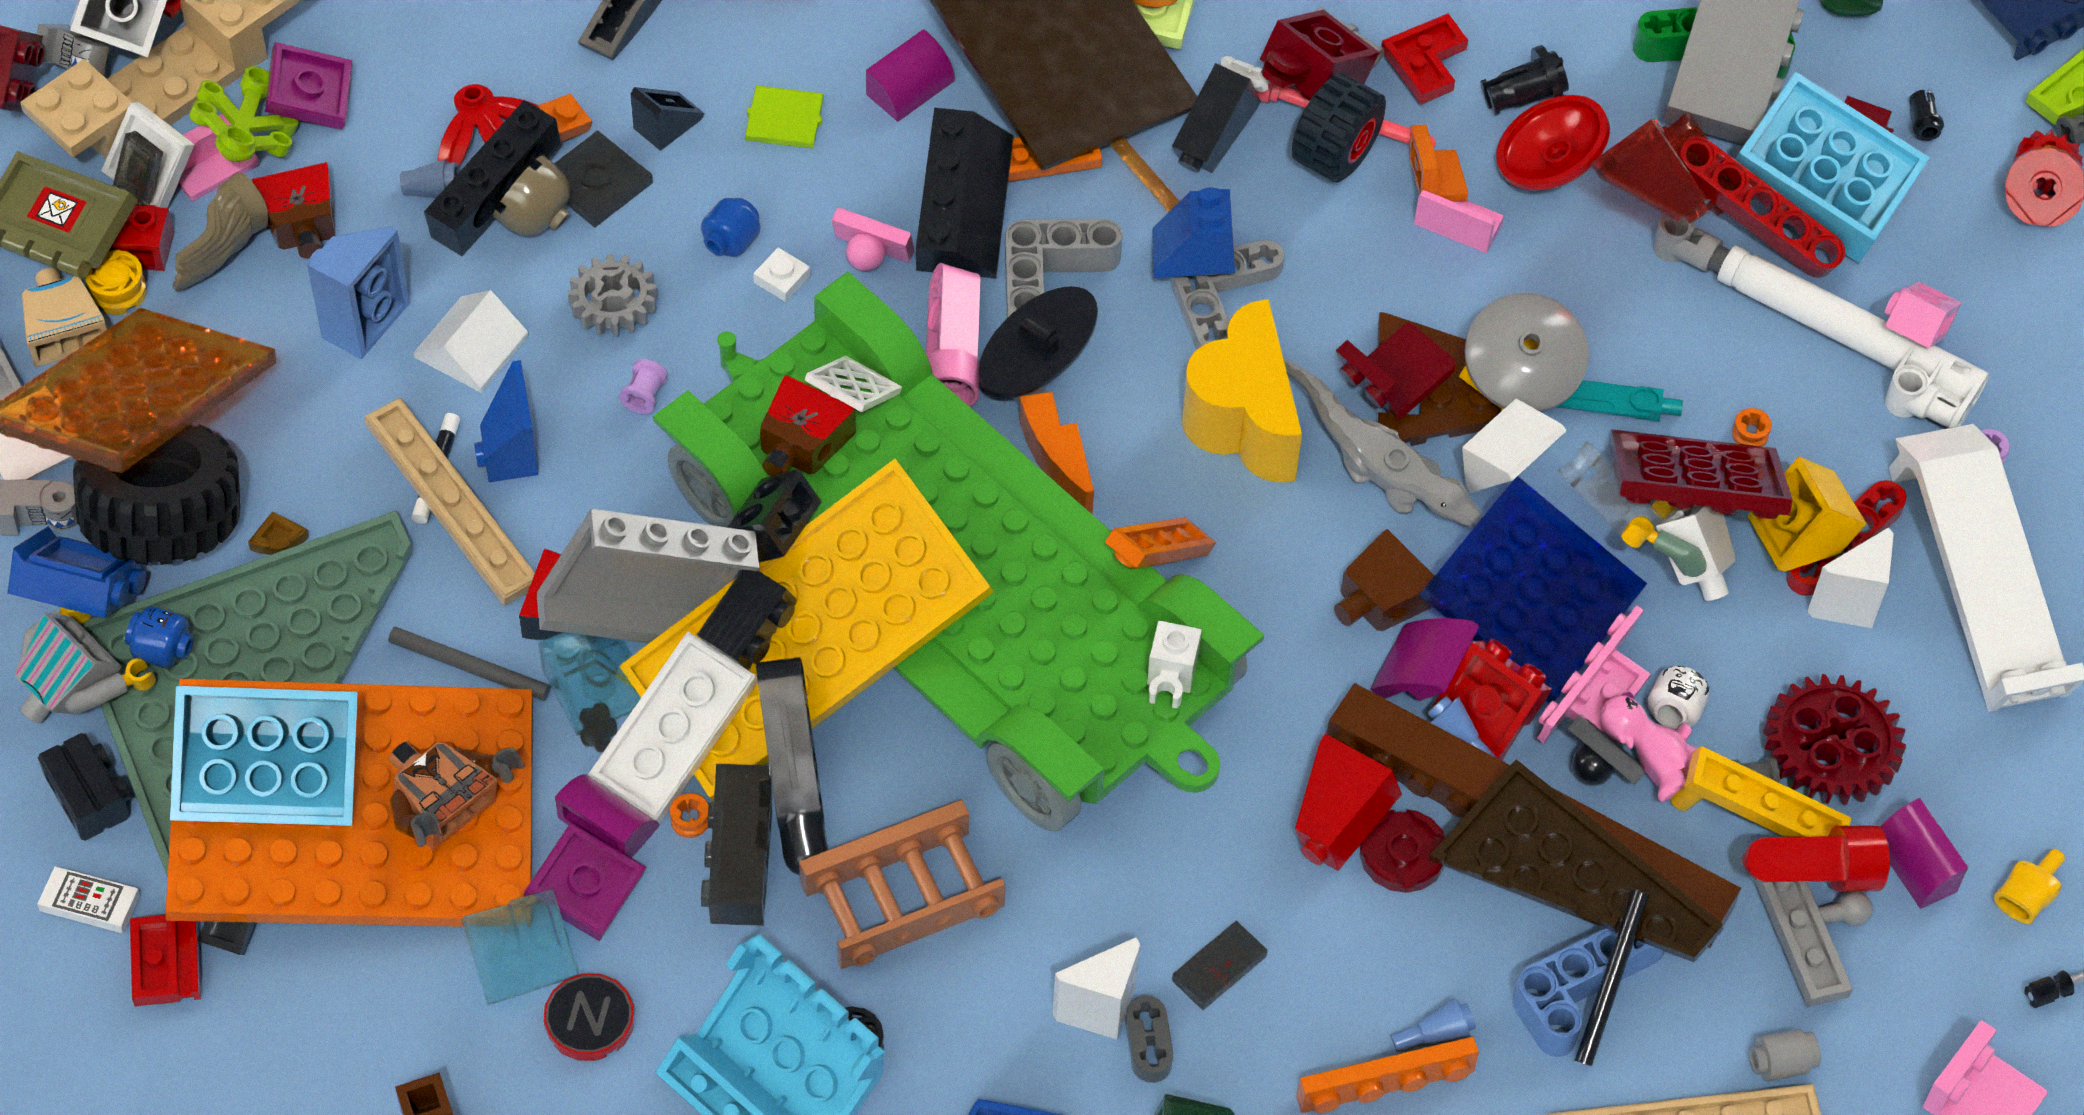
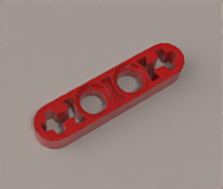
[1786,480,1907,596]

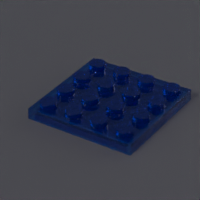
[1419,476,1647,704]

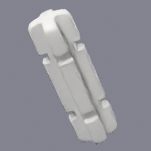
[1221,56,1270,92]

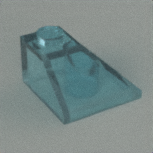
[538,632,641,736]

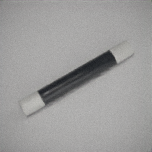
[411,413,461,524]

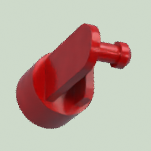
[1742,825,1890,892]

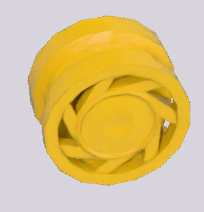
[85,250,147,315]

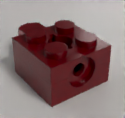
[1260,9,1379,101]

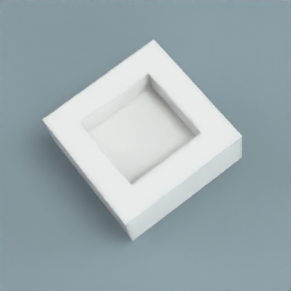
[753,247,810,302]

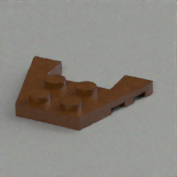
[1377,312,1501,446]

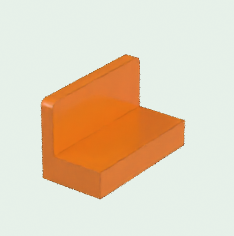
[1409,124,1468,201]

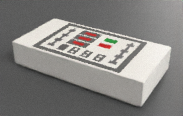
[37,866,140,934]

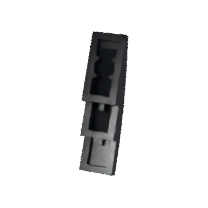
[578,0,662,60]

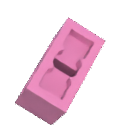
[1884,281,1962,348]

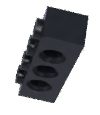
[424,100,561,256]

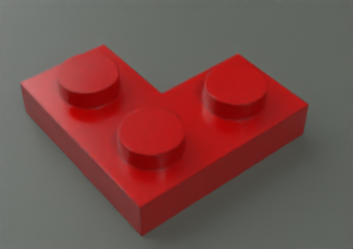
[1381,13,1468,105]

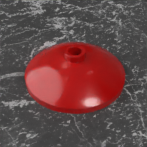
[1496,95,1610,190]

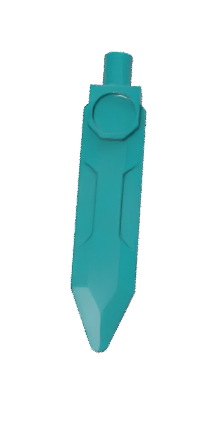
[1557,380,1683,422]

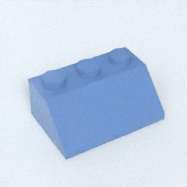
[307,226,410,359]

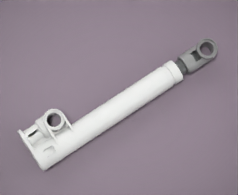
[1653,210,1990,428]

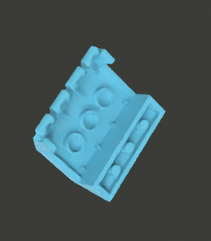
[655,934,885,1115]

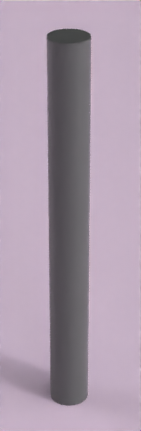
[388,626,551,701]

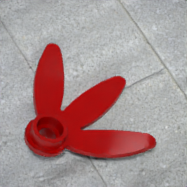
[438,84,538,168]

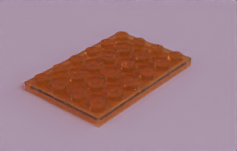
[0,308,276,473]

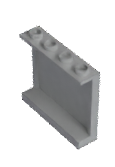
[537,509,760,643]

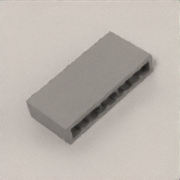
[1663,0,1804,145]

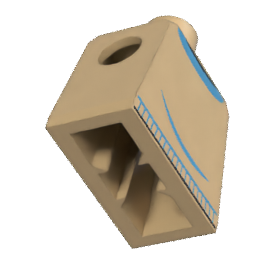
[22,268,111,367]

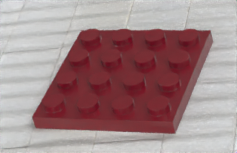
[1609,429,1793,519]

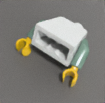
[1621,500,1735,601]

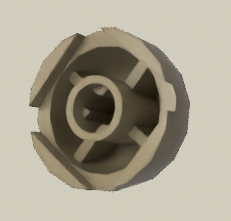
[493,155,570,237]

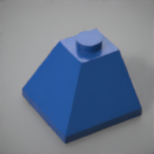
[474,360,538,482]

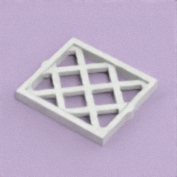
[805,355,902,412]

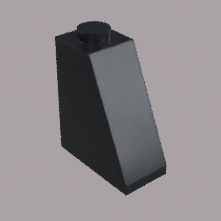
[1172,63,1261,173]

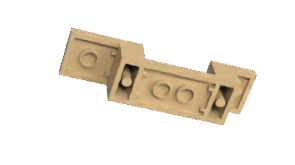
[20,0,302,159]

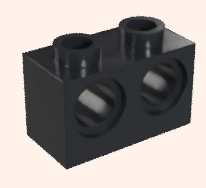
[728,469,822,562]

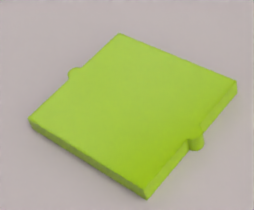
[745,85,824,149]

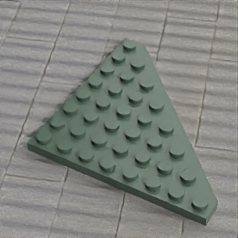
[81,511,412,878]

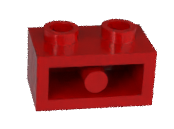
[109,205,175,271]

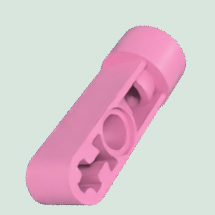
[926,263,981,407]

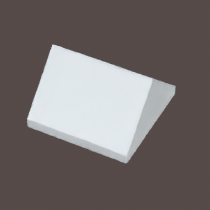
[413,290,528,393]
[1462,398,1567,493]
[1807,528,1894,628]
[1052,937,1140,1040]

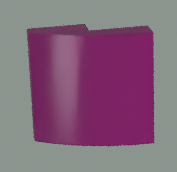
[1370,618,1479,701]

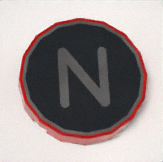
[544,974,635,1061]

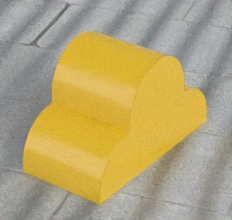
[1182,299,1302,482]

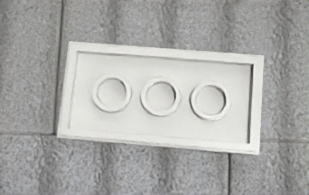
[588,631,758,824]

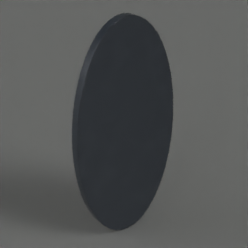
[979,286,1098,398]

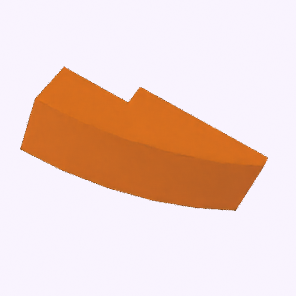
[1019,392,1094,514]

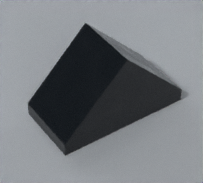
[630,87,705,151]

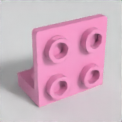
[1922,1020,2047,1115]

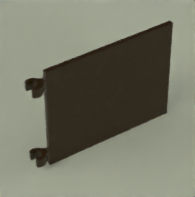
[929,0,1197,171]

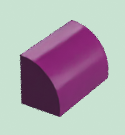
[866,29,955,122]
[555,774,659,858]
[1880,798,1968,909]

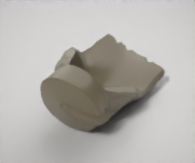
[172,172,268,291]

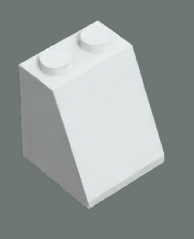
[70,0,167,57]

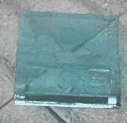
[462,889,579,1005]

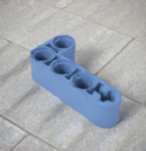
[1513,928,1665,1057]

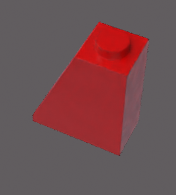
[1295,734,1402,871]

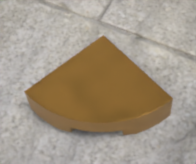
[248,511,309,555]

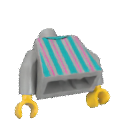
[15,607,156,723]

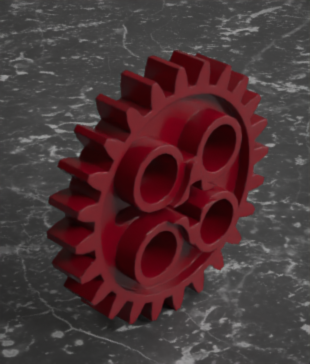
[1763,674,1906,805]

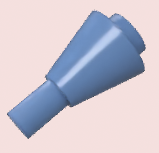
[1427,696,1497,758]
[1391,998,1476,1052]

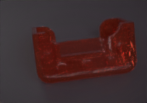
[1590,113,1734,224]

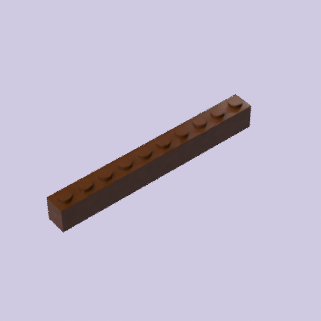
[1327,683,1741,948]

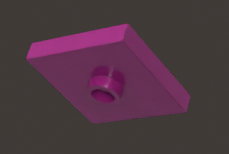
[264,42,352,130]
[523,822,647,942]

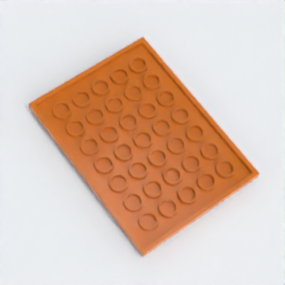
[166,679,532,928]

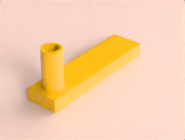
[1670,746,1851,837]

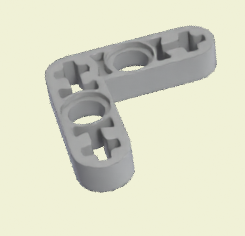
[1171,240,1285,350]

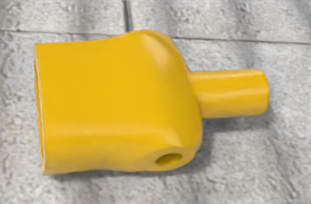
[1994,849,2065,924]

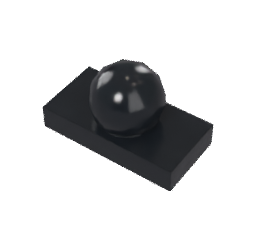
[1567,714,1645,786]

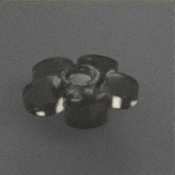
[579,702,617,753]

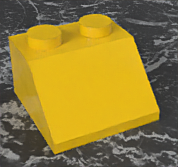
[1747,456,1867,572]

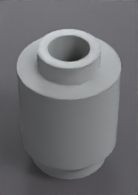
[1749,1029,1821,1082]

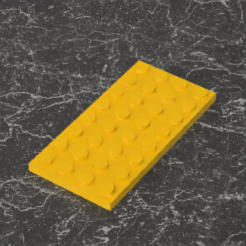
[619,459,994,802]

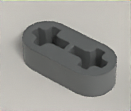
[1126,996,1173,1083]

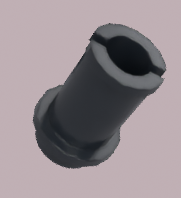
[1909,90,1944,141]

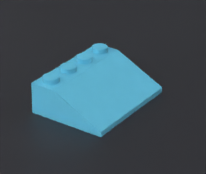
[1725,71,1930,263]
[170,686,358,826]

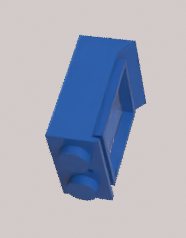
[7,526,146,618]

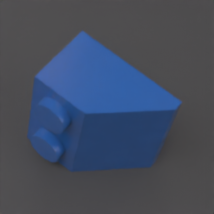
[1152,187,1235,278]

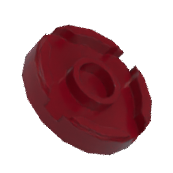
[1359,809,1445,893]

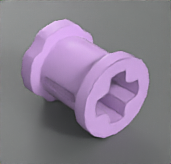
[619,359,668,414]

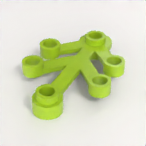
[189,66,299,162]

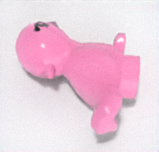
[1600,692,1697,803]

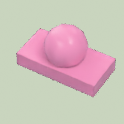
[832,208,914,272]

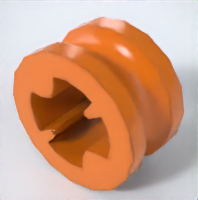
[1732,408,1772,447]
[670,793,710,838]

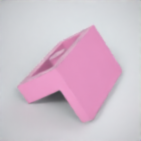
[178,114,259,201]
[1414,190,1504,253]

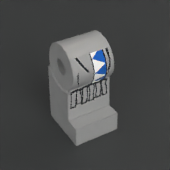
[37,24,110,76]
[0,480,77,536]

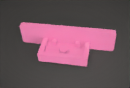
[1537,605,1651,744]

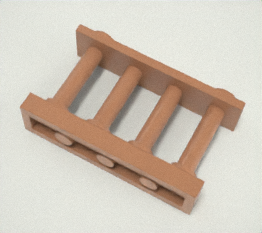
[799,799,1005,969]

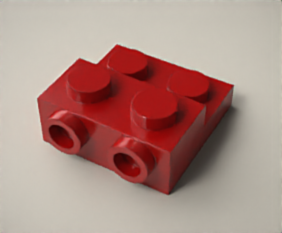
[1430,639,1552,761]

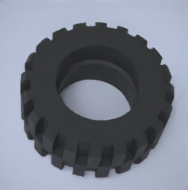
[73,417,241,565]

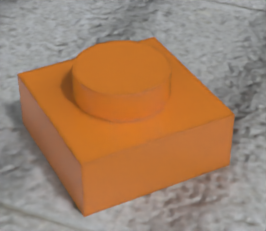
[538,93,592,142]

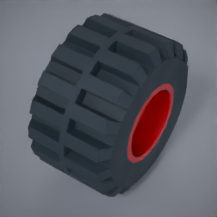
[1292,73,1386,183]

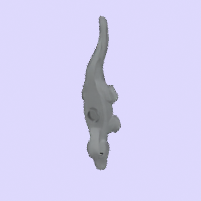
[1283,358,1482,527]

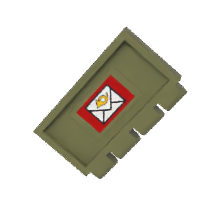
[0,151,138,278]

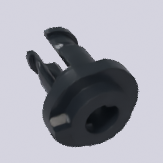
[1480,45,1569,116]

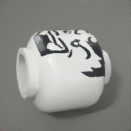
[1648,666,1710,729]

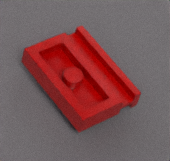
[130,915,201,1007]

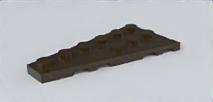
[1429,759,1724,962]

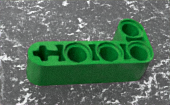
[1633,7,1795,79]

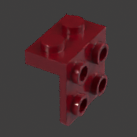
[0,25,45,112]
[1335,323,1458,420]

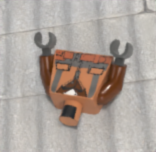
[389,742,525,851]

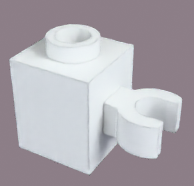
[1147,621,1202,708]

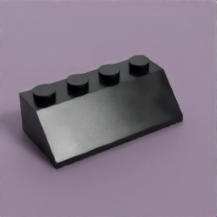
[916,108,1014,279]

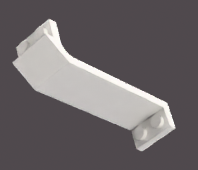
[1889,424,2084,712]

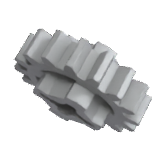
[568,254,657,336]

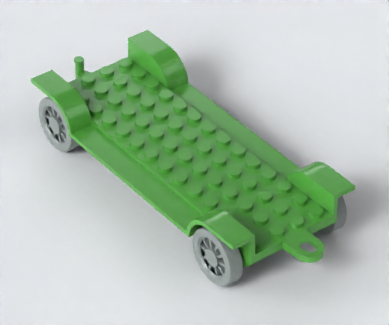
[653,271,1264,831]

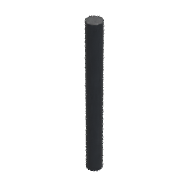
[1575,889,1650,1066]

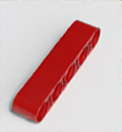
[1672,136,1845,278]

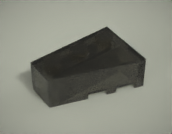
[701,764,773,926]

